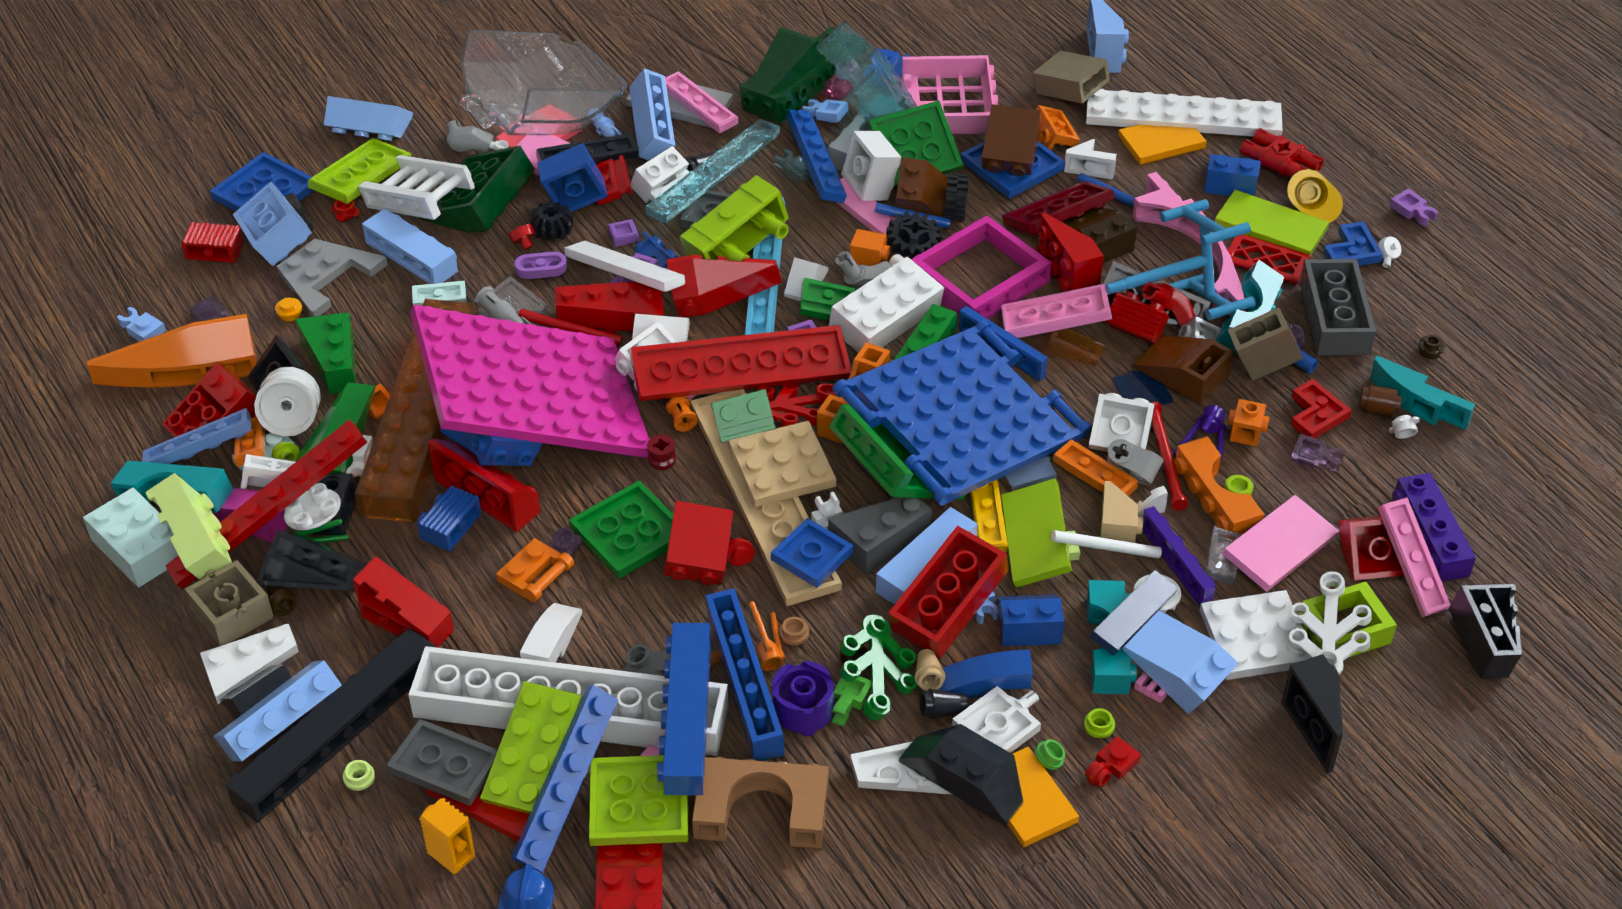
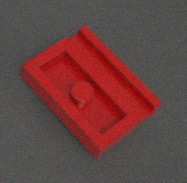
[596,155,633,205]

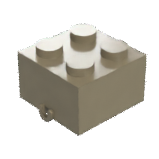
[185,560,274,646]

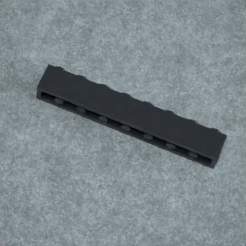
[226,628,436,823]

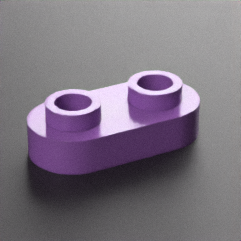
[515,252,567,279]

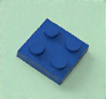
[771,518,854,588]

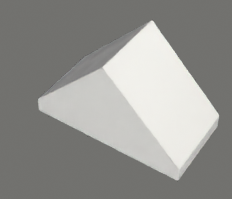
[784,257,828,301]

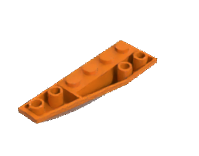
[87,314,257,388]

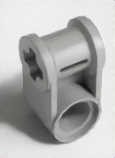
[1107,439,1163,486]

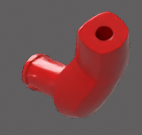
[1142,282,1196,325]

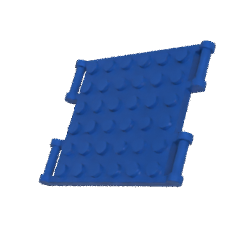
[832,319,1093,506]

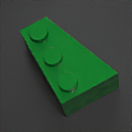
[295,312,357,394]

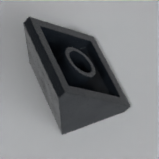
[247,335,304,402]
[220,664,292,719]

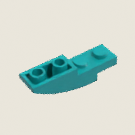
[1370,356,1476,430]

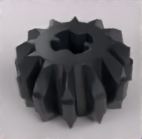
[530,201,574,242]

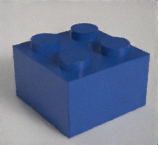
[537,143,608,212]

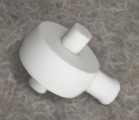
[1378,236,1401,268]

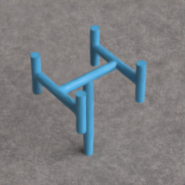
[1105,199,1256,320]

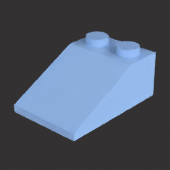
[1086,0,1129,73]
[233,182,312,266]
[1122,610,1238,714]

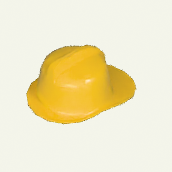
[1287,169,1343,223]

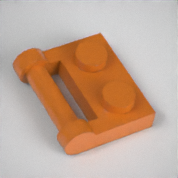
[496,538,575,602]

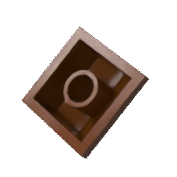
[895,157,948,217]

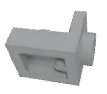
[1178,316,1221,341]

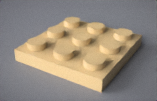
[729,421,836,507]

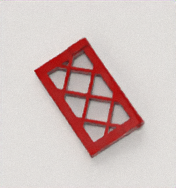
[1227,234,1311,285]

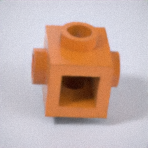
[1228,399,1270,447]

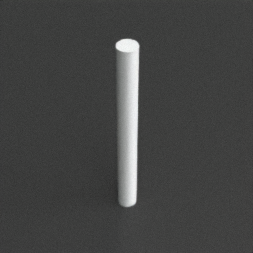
[1051,530,1162,558]

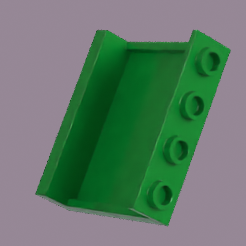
[829,404,966,500]

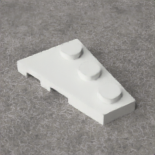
[200,624,299,704]
[850,742,953,795]

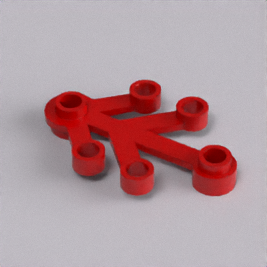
[758,383,837,427]

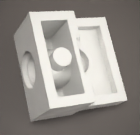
[631,146,703,215]

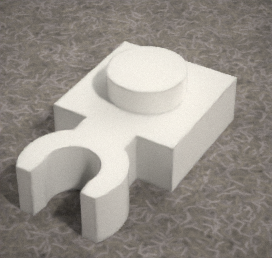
[812,492,843,530]

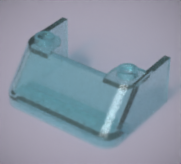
[816,21,917,121]

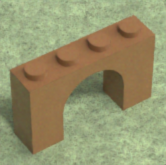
[692,757,829,849]

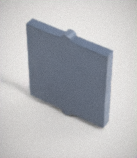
[1003,456,1057,490]

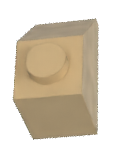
[1100,481,1143,543]

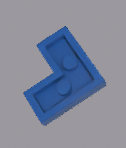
[1323,221,1383,266]

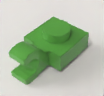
[832,676,871,727]

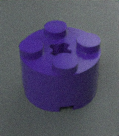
[772,661,834,736]

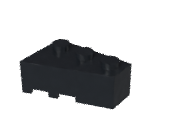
[1448,584,1522,679]

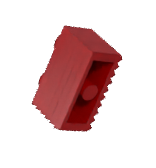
[181,222,244,263]
[1104,291,1170,344]

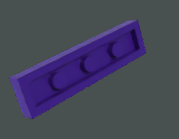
[1142,506,1215,607]

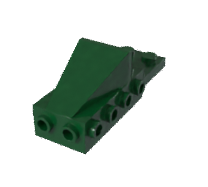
[739,27,868,124]

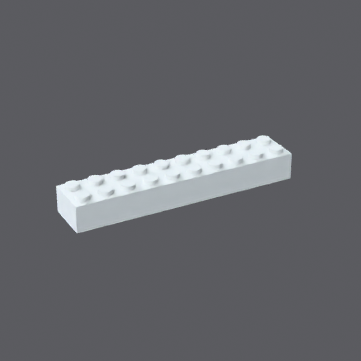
[409,646,729,756]

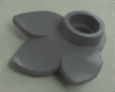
[621,644,671,676]

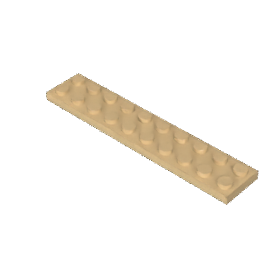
[691,389,842,606]

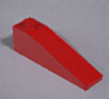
[667,255,782,318]

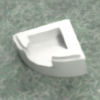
[1138,486,1168,517]

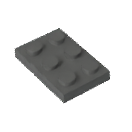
[386,719,498,806]

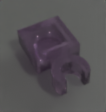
[189,297,230,322]
[1291,434,1345,471]

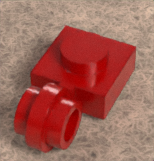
[1085,736,1141,787]

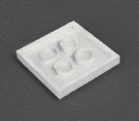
[1199,590,1311,680]

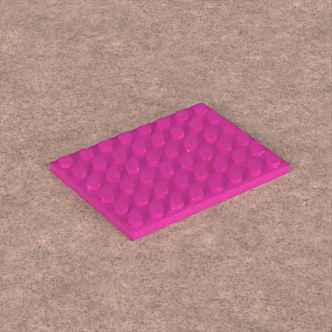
[410,305,649,458]

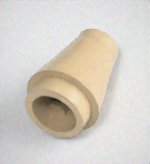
[915,649,945,691]

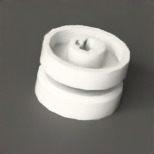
[254,367,321,437]

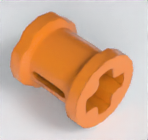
[666,396,698,432]

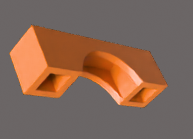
[817,342,890,444]
[1174,436,1264,543]

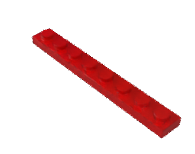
[165,419,368,590]

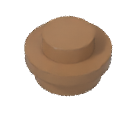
[779,617,809,645]

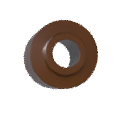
[1359,385,1402,416]

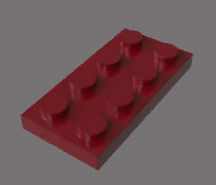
[1002,181,1115,235]

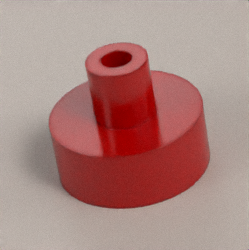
[508,224,536,250]

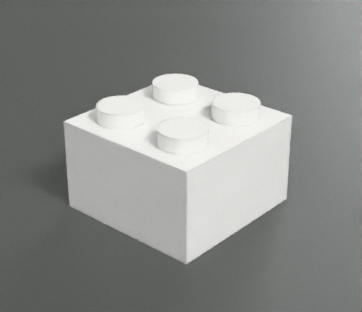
[841,131,901,201]

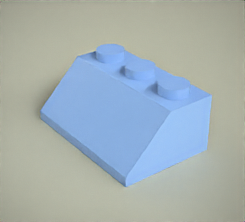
[324,96,413,141]

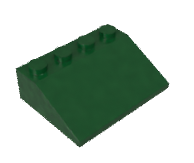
[418,145,535,233]

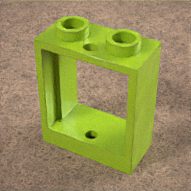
[1300,582,1397,657]

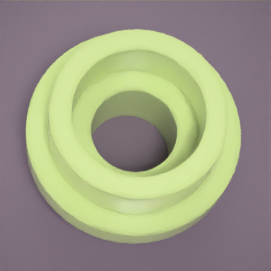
[343,760,375,791]

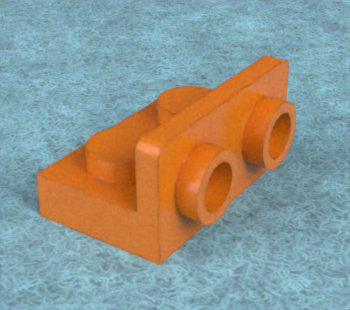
[1036,105,1080,150]

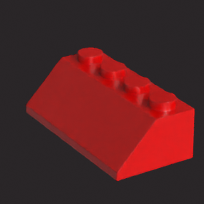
[428,439,540,532]

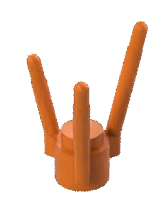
[749,601,786,672]

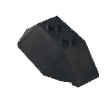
[899,724,1023,826]

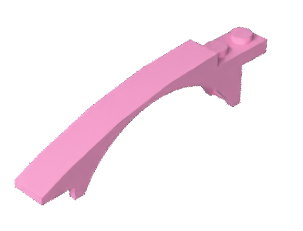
[1132,172,1244,316]

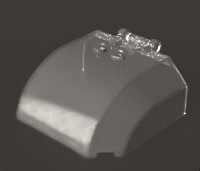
[459,30,628,135]

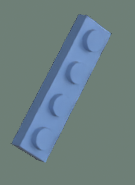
[142,408,251,464]

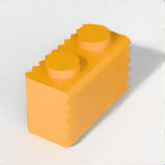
[419,798,475,874]

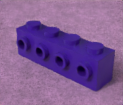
[1392,473,1476,582]

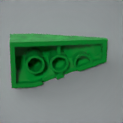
[297,382,375,474]

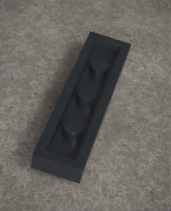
[536,133,639,164]

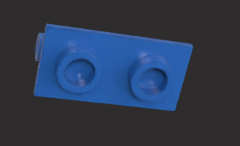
[635,231,678,269]

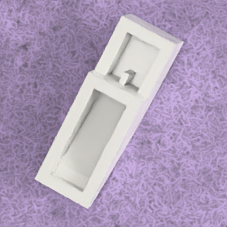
[520,603,582,663]

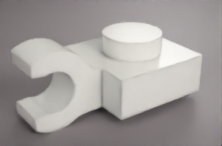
[346,435,378,485]

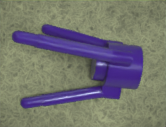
[1173,405,1227,458]

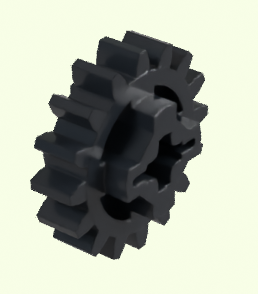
[886,211,942,259]

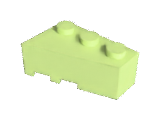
[145,473,232,580]

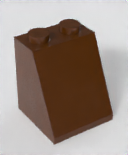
[982,104,1041,176]

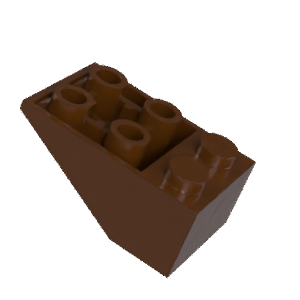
[1132,335,1234,404]

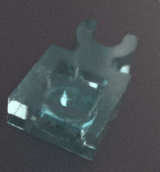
[774,149,811,184]

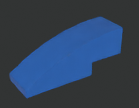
[938,649,1033,698]

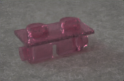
[819,59,864,101]

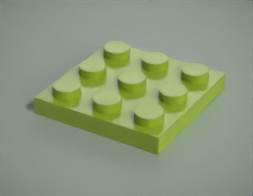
[589,755,688,846]

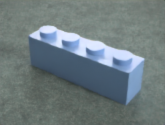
[629,68,675,161]
[362,208,458,284]
[876,507,978,605]
[214,660,342,761]

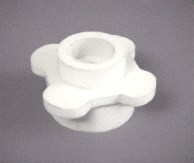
[1389,415,1420,439]

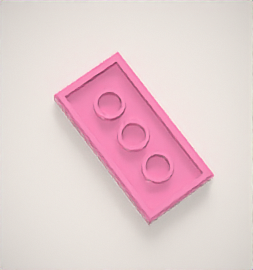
[1001,284,1112,338]
[1222,495,1339,592]

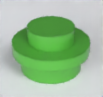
[1035,739,1065,770]

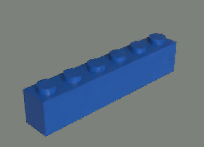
[705,588,784,761]
[657,623,711,795]

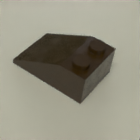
[1064,207,1137,263]

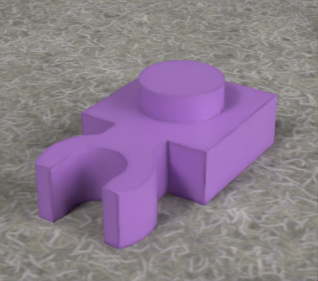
[1389,189,1438,227]

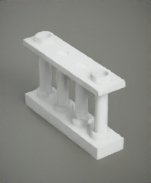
[358,155,475,220]

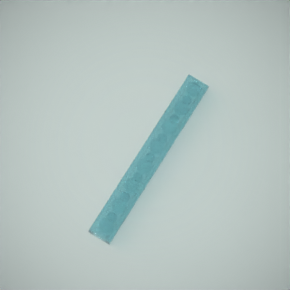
[646,119,780,223]

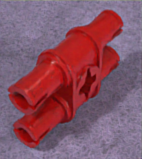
[1240,128,1325,178]

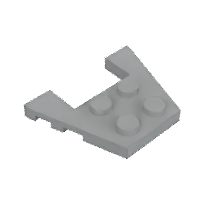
[277,239,388,317]

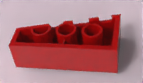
[555,281,664,335]

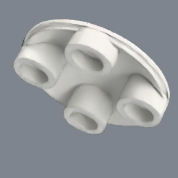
[284,483,341,530]

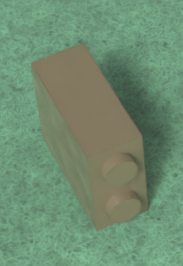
[1033,51,1110,103]
[1228,307,1303,381]

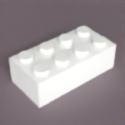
[829,257,944,353]

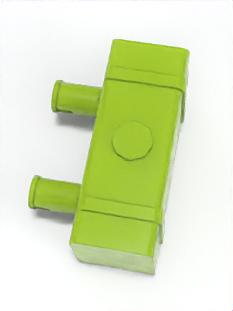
[679,175,789,261]

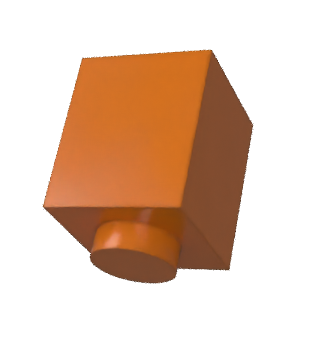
[850,229,890,266]

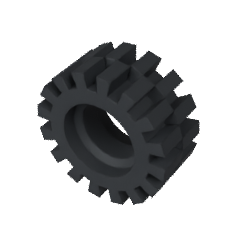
[944,173,969,220]

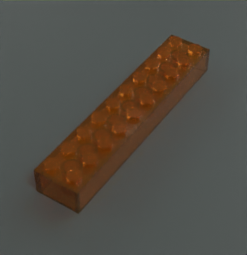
[355,299,479,522]

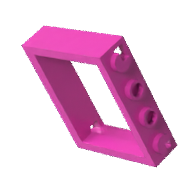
[911,216,1051,319]

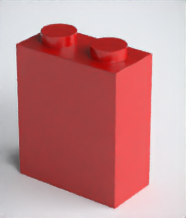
[664,501,733,585]

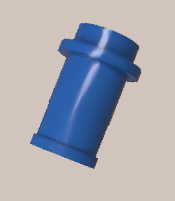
[1293,344,1319,374]

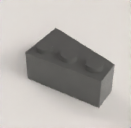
[828,497,932,575]

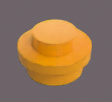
[275,298,302,322]

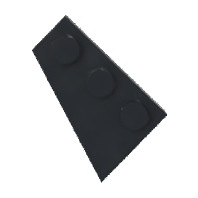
[257,530,368,591]

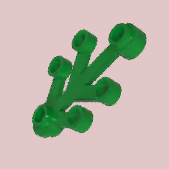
[839,614,917,721]

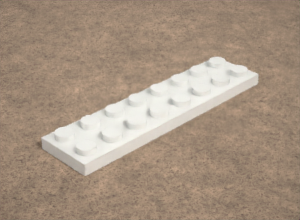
[1086,89,1283,136]

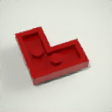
[1291,379,1352,441]

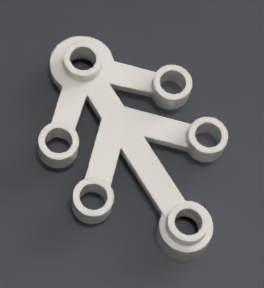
[1289,571,1372,675]

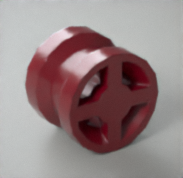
[647,435,676,470]

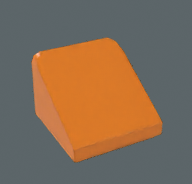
[368,383,398,420]

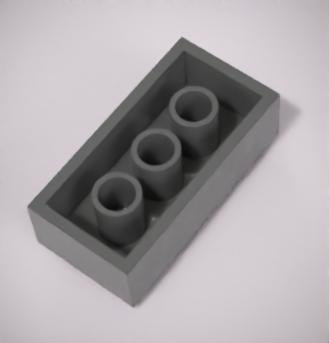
[1300,259,1376,356]

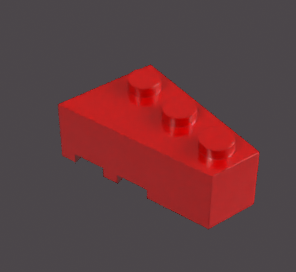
[353,556,454,648]

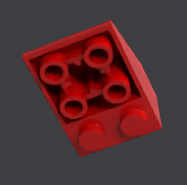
[1036,213,1104,292]
[162,362,256,453]

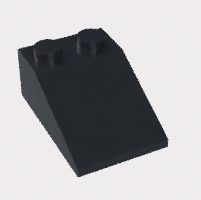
[1281,654,1343,773]

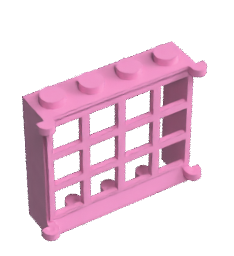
[902,55,998,134]

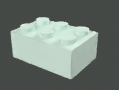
[83,488,178,588]

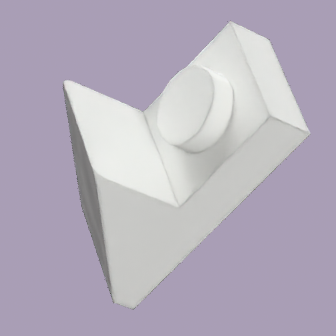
[1064,139,1117,179]

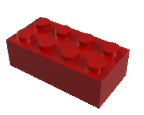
[888,525,1008,659]

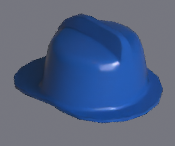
[498,864,554,909]

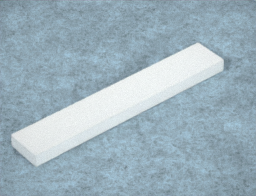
[564,241,685,292]

